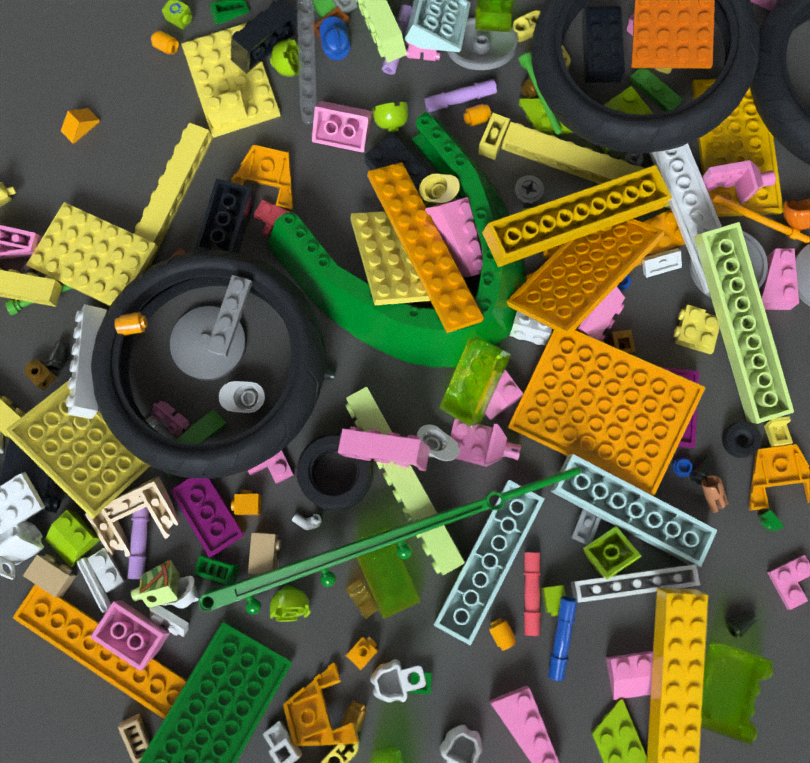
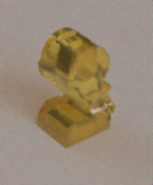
[345,578,380,619]

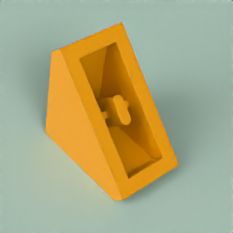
[61,108,100,144]

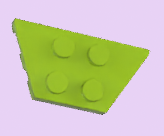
[519,98,573,135]
[591,699,647,763]

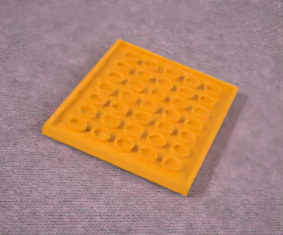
[508,330,706,496]

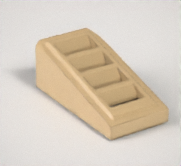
[118,714,150,763]

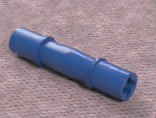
[548,596,578,681]

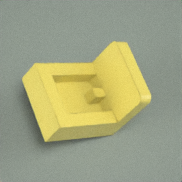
[764,416,793,447]

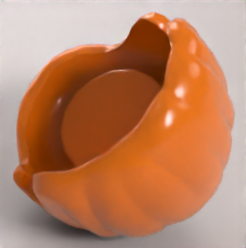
[783,199,810,230]

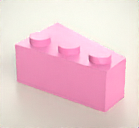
[0,225,43,260]
[759,249,799,310]

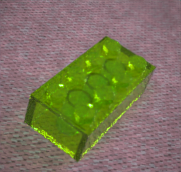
[439,337,511,427]
[354,526,421,619]

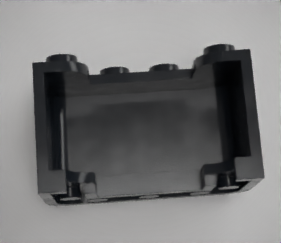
[0,437,62,513]

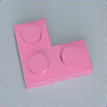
[248,450,294,484]
[767,555,810,610]

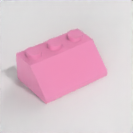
[312,101,373,153]
[577,286,625,342]
[457,348,523,420]
[90,600,171,671]
[606,651,653,700]

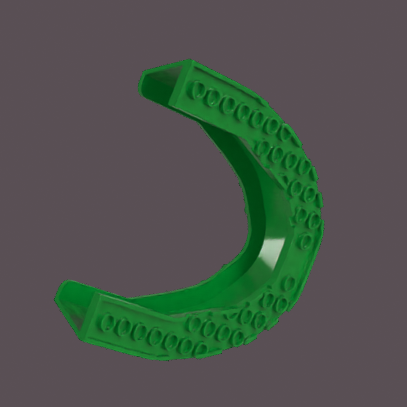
[267,111,525,368]

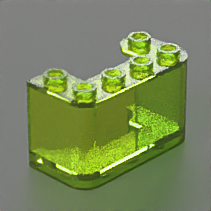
[701,641,774,746]

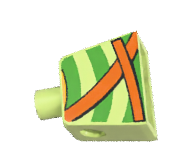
[131,560,180,607]

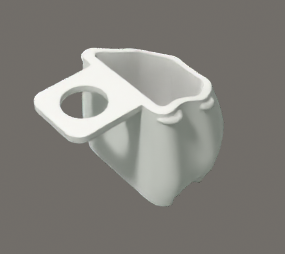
[0,520,44,580]
[370,659,426,703]
[440,725,482,763]

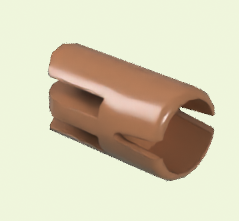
[701,475,729,513]

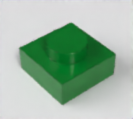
[758,510,784,532]
[410,672,432,695]

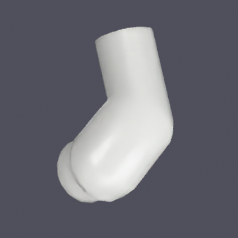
[292,513,322,530]

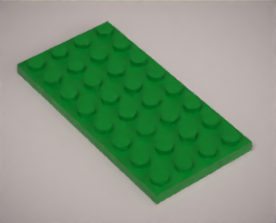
[138,622,293,763]

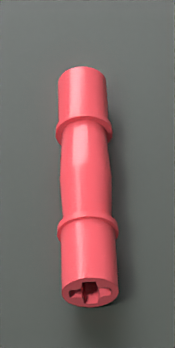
[523,552,541,636]

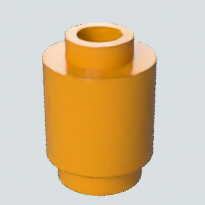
[151,30,179,55]
[463,104,491,127]
[115,312,147,335]
[489,618,516,651]

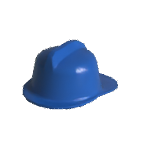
[320,17,350,60]

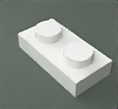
[642,248,682,277]
[87,548,126,593]
[150,605,189,637]

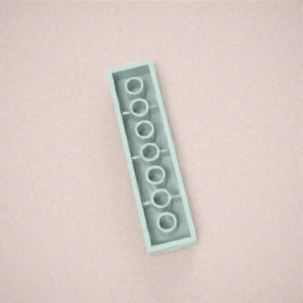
[551,454,717,567]
[434,480,544,646]

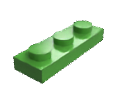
[629,68,683,112]

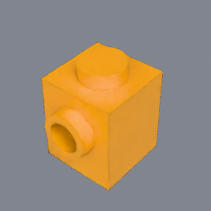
[231,490,262,515]
[346,636,378,670]

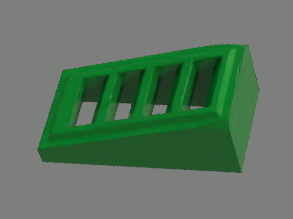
[210,0,249,25]
[194,555,240,585]

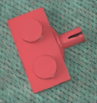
[254,200,289,237]

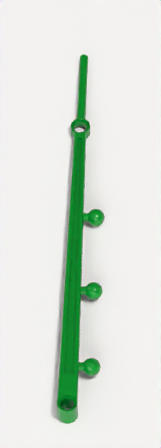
[198,467,581,615]

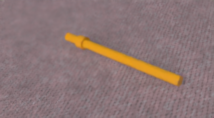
[711,194,810,244]

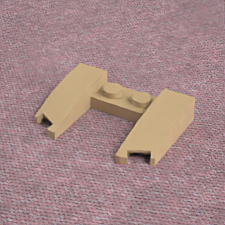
[85,476,179,556]

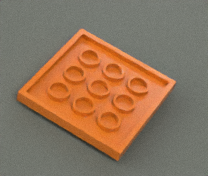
[631,0,715,69]

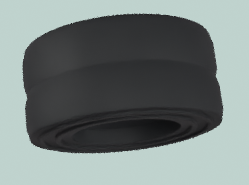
[722,422,762,458]

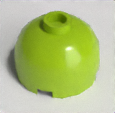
[270,39,303,77]
[372,102,409,133]
[270,585,310,622]

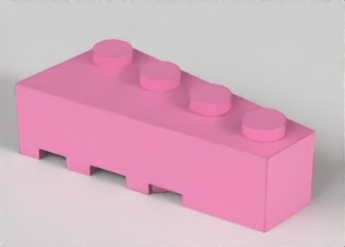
[425,197,483,277]
[338,427,430,471]
[489,685,559,763]

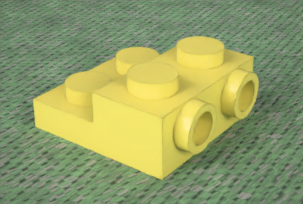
[673,305,720,354]

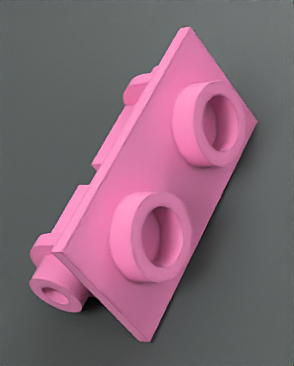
[405,42,440,61]
[151,401,190,437]

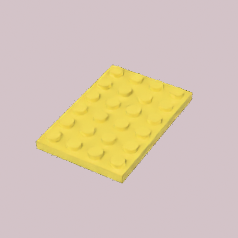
[182,23,281,138]
[26,202,158,306]
[350,212,430,305]
[5,381,150,519]

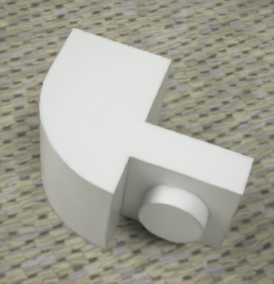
[263,721,302,763]

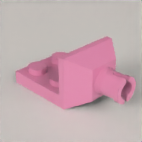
[702,160,776,204]
[450,418,521,467]

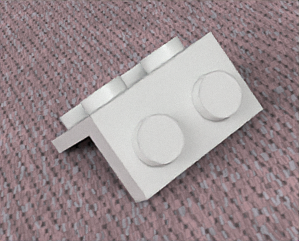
[510,311,552,346]

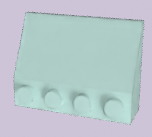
[404,0,471,52]

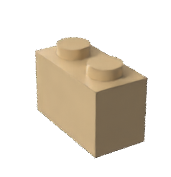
[248,533,281,574]
[23,554,76,597]

